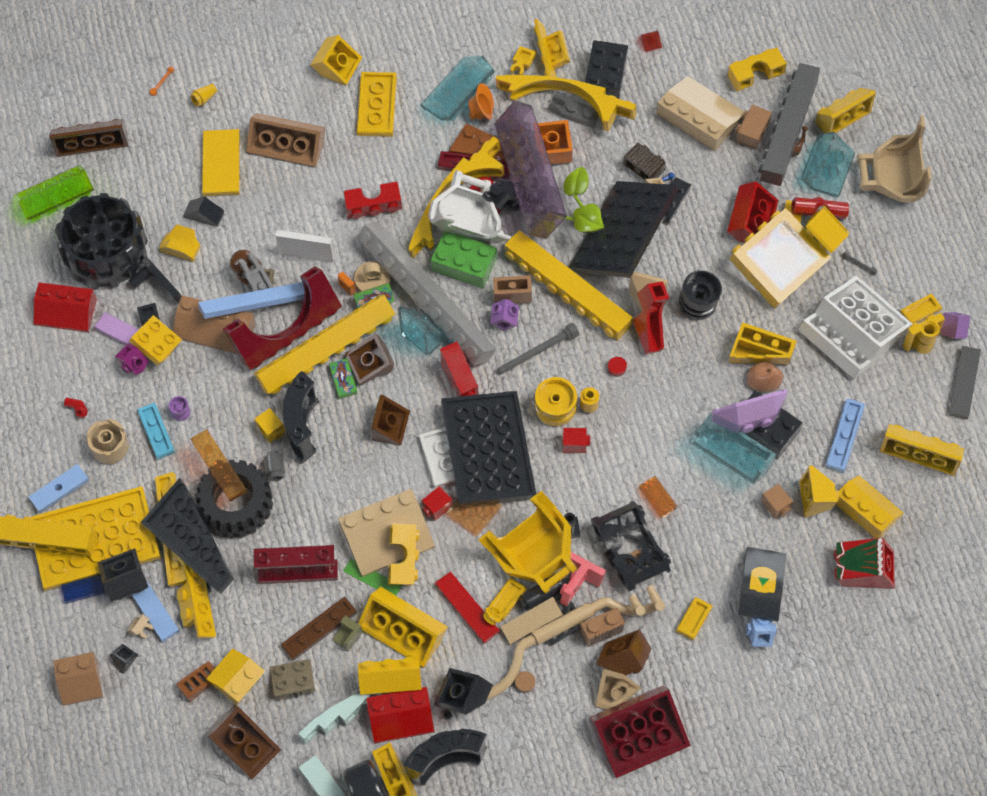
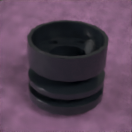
[678,270,722,320]

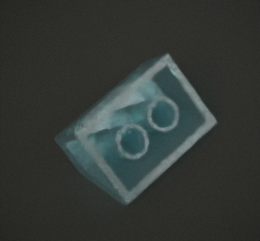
[801,132,855,198]

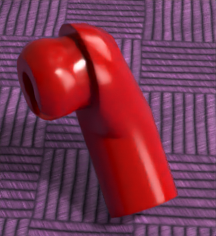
[64,397,88,418]

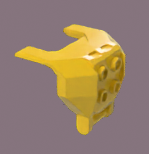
[478,491,577,594]

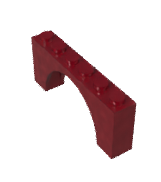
[223,266,342,370]

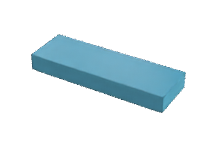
[137,403,175,460]

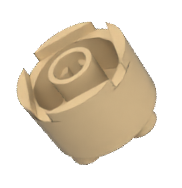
[87,419,130,465]

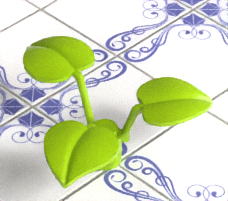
[529,167,604,237]

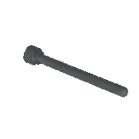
[497,322,580,374]

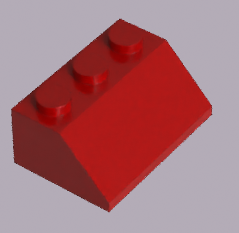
[727,181,779,247]
[33,282,97,333]
[366,687,435,744]

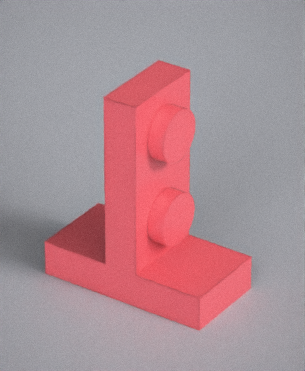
[560,552,606,606]

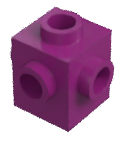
[115,343,150,375]

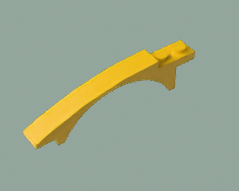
[495,75,637,132]
[408,136,505,258]

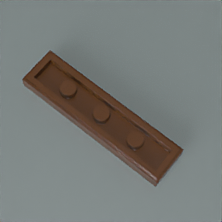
[281,596,357,661]

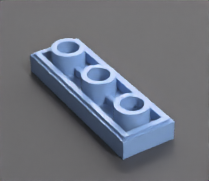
[29,464,89,513]

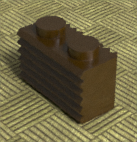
[623,142,666,180]

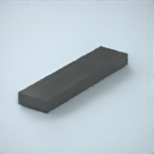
[949,345,981,419]

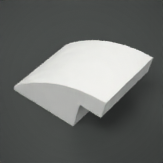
[799,276,912,379]

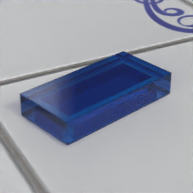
[61,574,105,604]

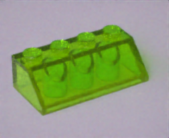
[14,164,94,221]

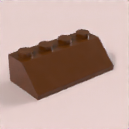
[49,119,128,157]

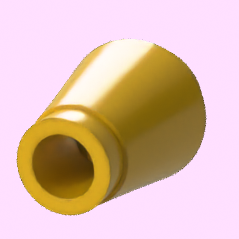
[190,83,217,107]

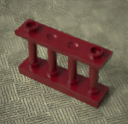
[254,545,338,584]

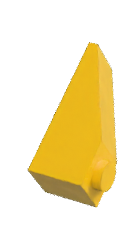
[372,742,417,796]

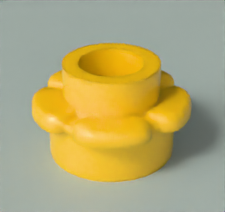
[483,606,502,625]

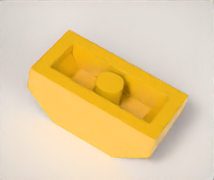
[159,224,201,262]

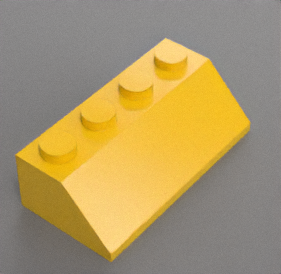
[880,424,964,476]
[358,587,448,667]

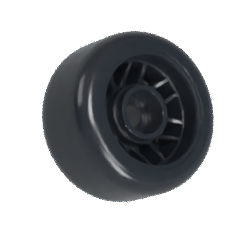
[342,760,389,796]

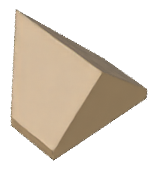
[595,669,642,709]

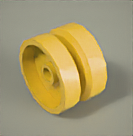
[535,377,577,426]

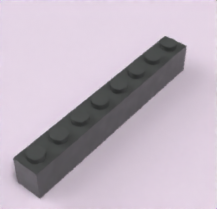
[758,63,820,186]

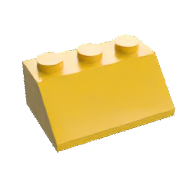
[815,87,876,138]
[835,475,904,538]
[358,657,422,695]

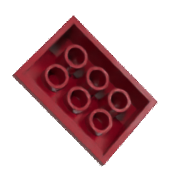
[589,686,691,778]

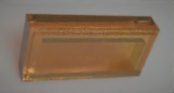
[639,476,677,518]

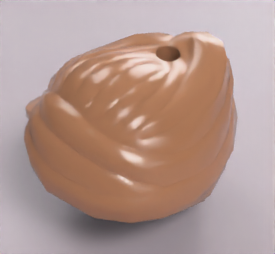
[747,362,783,392]

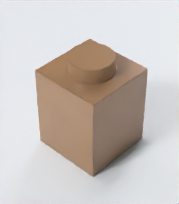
[761,483,793,519]

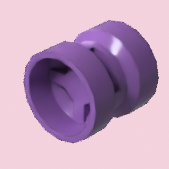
[169,396,191,421]

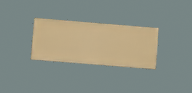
[501,597,563,645]

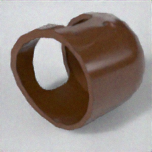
[229,249,263,285]

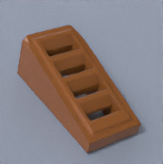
[176,661,215,703]

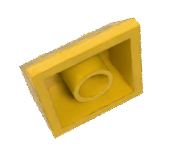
[310,35,363,85]
[206,648,265,705]

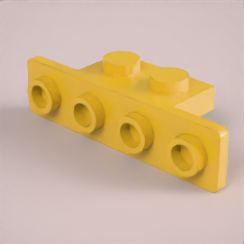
[533,19,570,77]
[176,563,216,638]

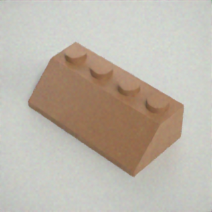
[246,113,326,167]
[173,295,256,354]

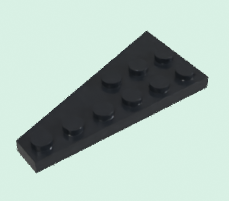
[141,478,234,594]

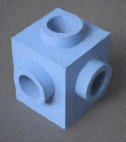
[746,617,776,647]

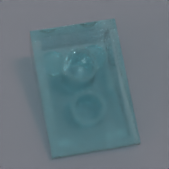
[398,306,444,357]

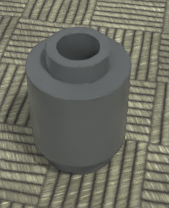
[264,451,285,481]

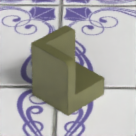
[333,615,363,652]

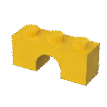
[727,47,787,91]
[388,524,419,586]

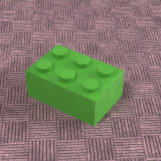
[431,231,497,289]

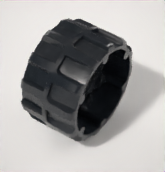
[55,193,148,289]

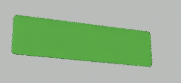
[343,559,402,595]

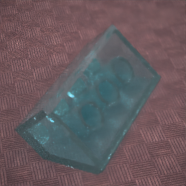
[420,55,495,121]
[689,412,776,485]

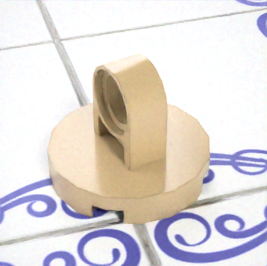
[354,261,392,291]

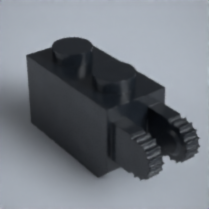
[482,180,533,211]

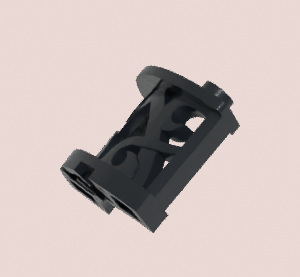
[283,371,319,464]
[591,501,671,591]
[403,729,487,786]

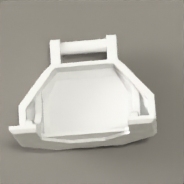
[428,170,511,244]

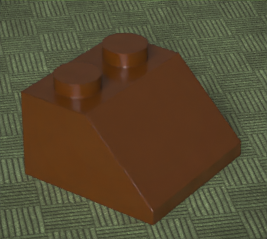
[596,629,652,676]

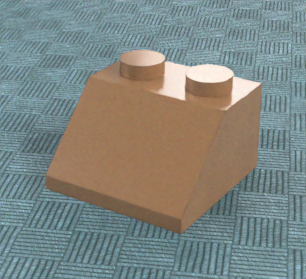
[53,652,103,706]

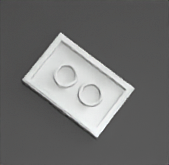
[275,230,335,262]
[419,428,455,489]

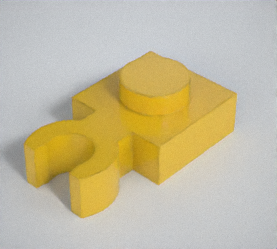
[510,46,536,75]

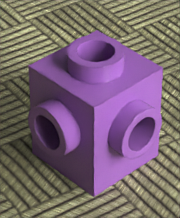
[490,299,519,331]

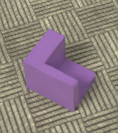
[941,312,970,339]

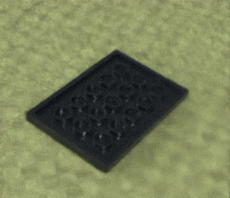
[569,181,679,278]
[441,391,536,506]

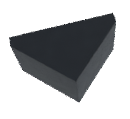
[183,196,224,227]

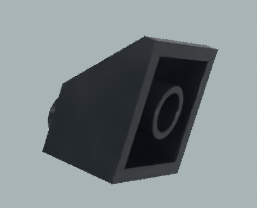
[97,548,149,602]
[434,668,493,715]

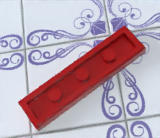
[435,571,500,644]

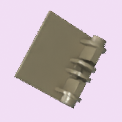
[271,659,316,700]

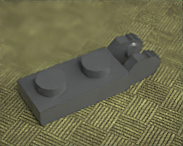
[548,94,599,128]

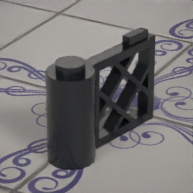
[519,575,584,646]

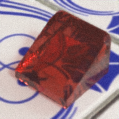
[639,30,662,52]

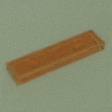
[190,429,247,502]

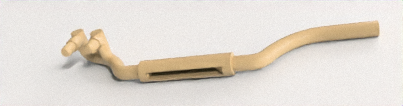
[487,585,665,701]

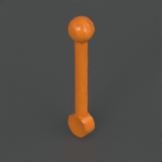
[150,66,174,96]

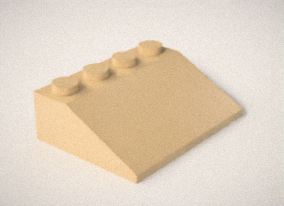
[657,76,745,151]
[338,488,435,577]

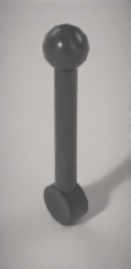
[843,252,878,275]

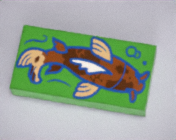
[353,283,394,308]
[329,358,358,399]

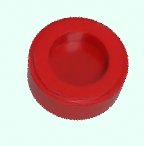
[608,356,627,376]

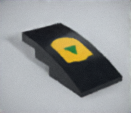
[738,547,786,622]

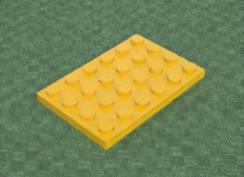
[31,486,161,591]

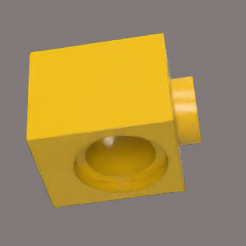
[254,408,285,443]

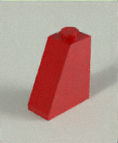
[440,341,479,397]

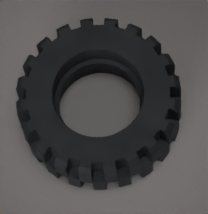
[195,459,273,538]

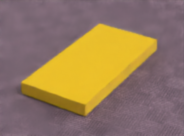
[357,72,397,137]
[202,129,240,196]

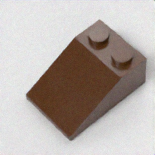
[205,705,281,779]

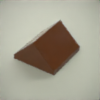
[371,394,410,446]

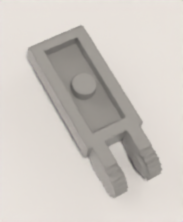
[238,252,274,291]

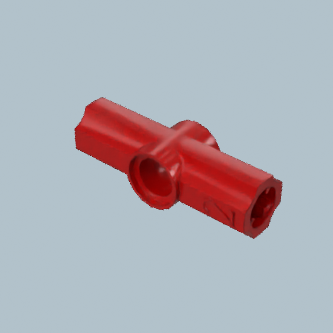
[791,197,849,219]

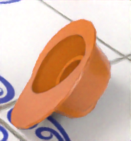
[468,83,494,120]

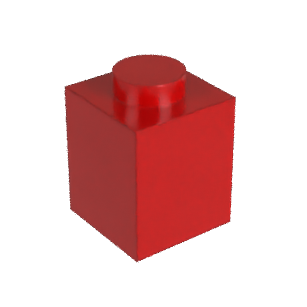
[563,428,590,453]
[422,486,453,521]

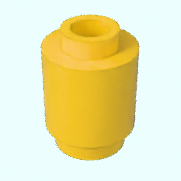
[580,387,599,413]

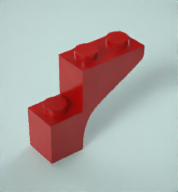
[633,281,669,354]

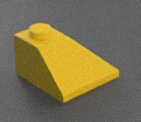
[799,465,839,517]

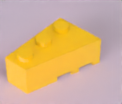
[729,322,797,365]

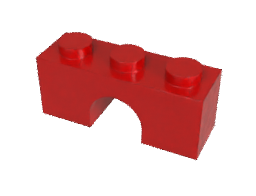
[343,181,402,219]

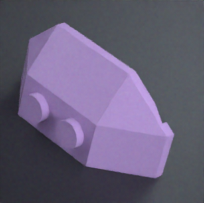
[711,389,787,433]

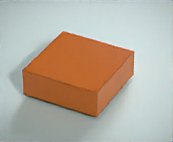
[337,271,356,295]

